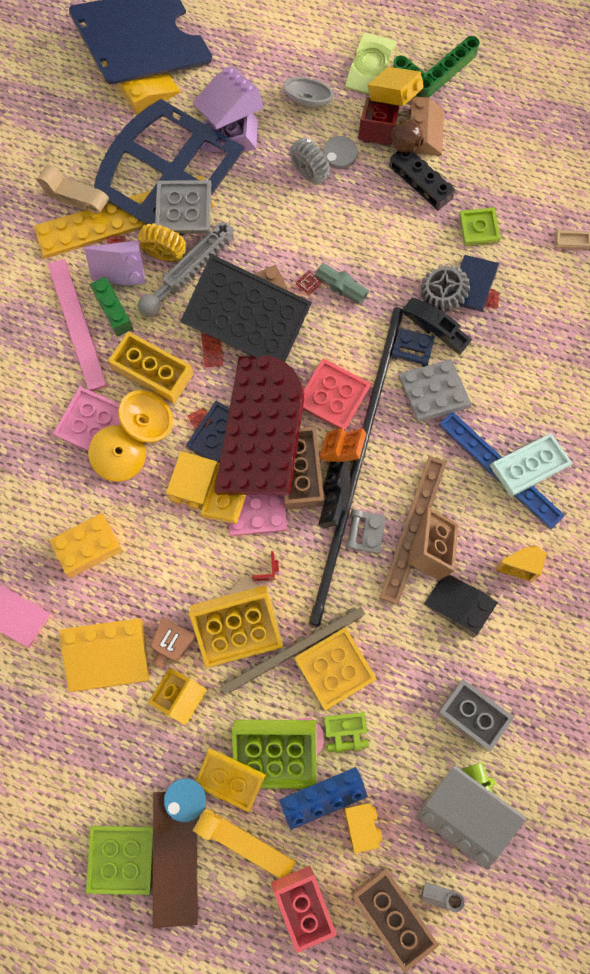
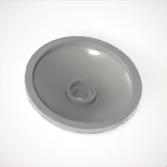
[283,77,334,108]

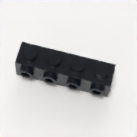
[389,151,455,211]

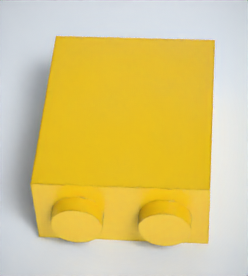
[368,67,423,106]
[166,451,218,510]

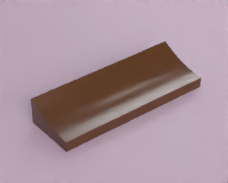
[152,792,198,929]

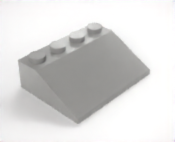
[416,765,526,870]

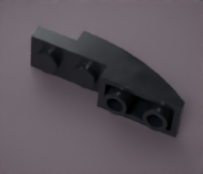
[401,297,472,355]
[318,461,351,529]

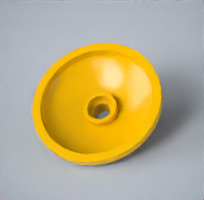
[118,390,173,443]
[88,425,146,482]

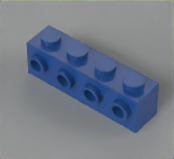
[279,767,368,830]

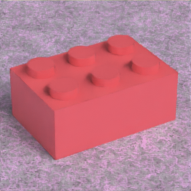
[270,866,337,953]

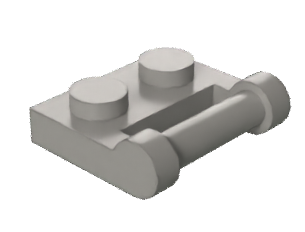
[346,510,386,554]

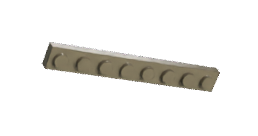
[221,607,365,696]

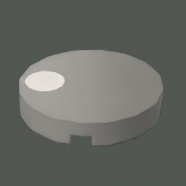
[323,136,358,169]

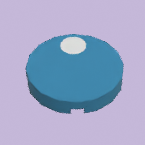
[164,778,206,822]

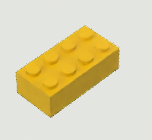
[108,331,194,404]

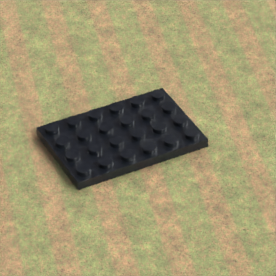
[180,254,312,362]

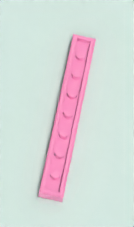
[48,259,107,392]

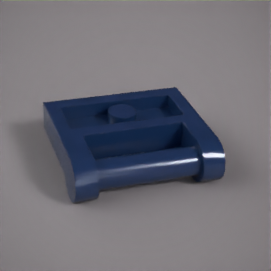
[391,328,435,367]

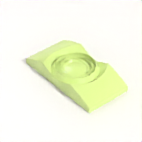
[345,33,397,95]

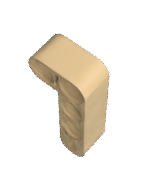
[37,164,109,214]

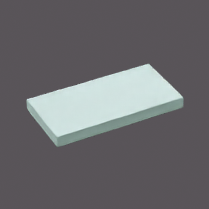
[490,433,573,497]

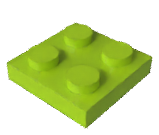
[459,207,501,246]

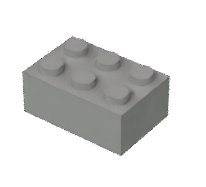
[436,679,514,752]

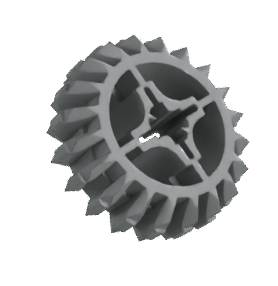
[289,137,331,185]
[420,263,470,312]

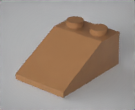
[408,507,458,581]

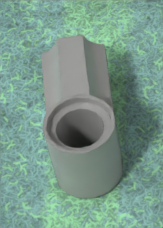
[421,882,465,912]

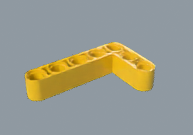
[193,809,296,878]

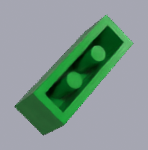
[90,276,133,337]

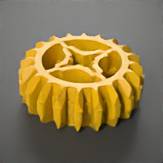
[138,224,186,262]

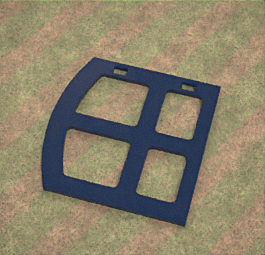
[94,99,245,236]

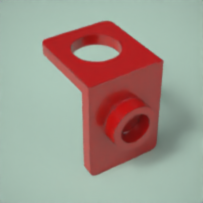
[252,551,279,581]

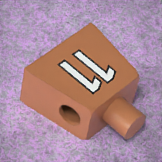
[151,617,197,669]

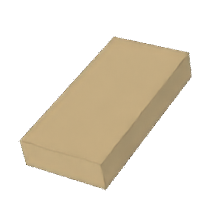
[555,230,590,250]

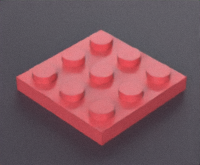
[303,358,372,431]

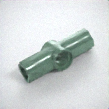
[315,263,369,304]

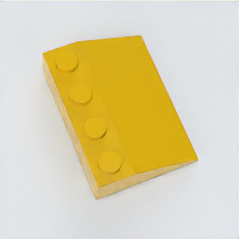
[103,61,181,115]
[189,585,283,668]
[60,618,150,692]

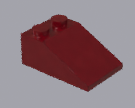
[358,97,399,146]

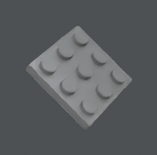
[155,180,212,234]
[399,359,472,423]

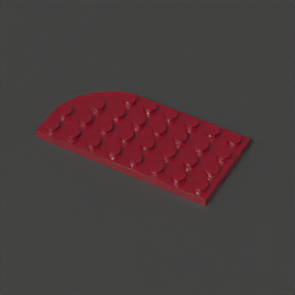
[214,355,304,495]

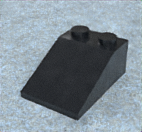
[423,575,498,638]

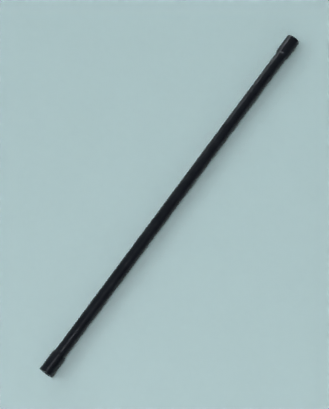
[309,307,403,626]

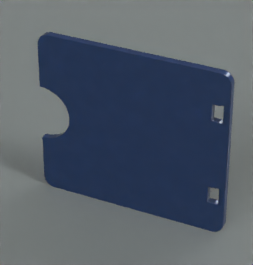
[69,0,212,84]

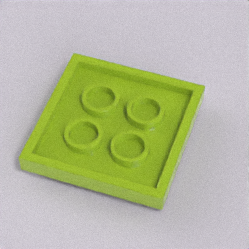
[86,826,153,895]

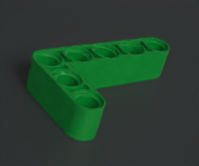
[393,36,480,98]

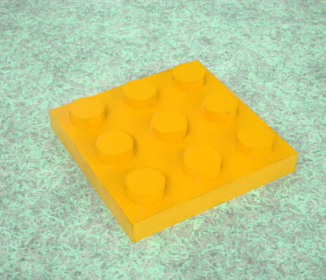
[294,627,377,711]

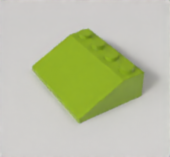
[232,720,317,789]

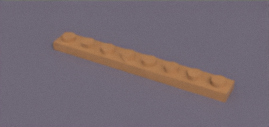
[379,456,447,605]

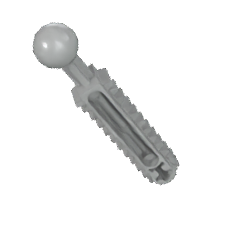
[138,222,234,317]

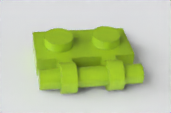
[324,712,369,753]

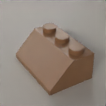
[409,97,444,155]

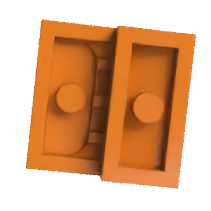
[319,427,366,462]

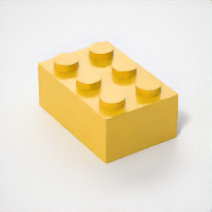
[49,513,123,578]

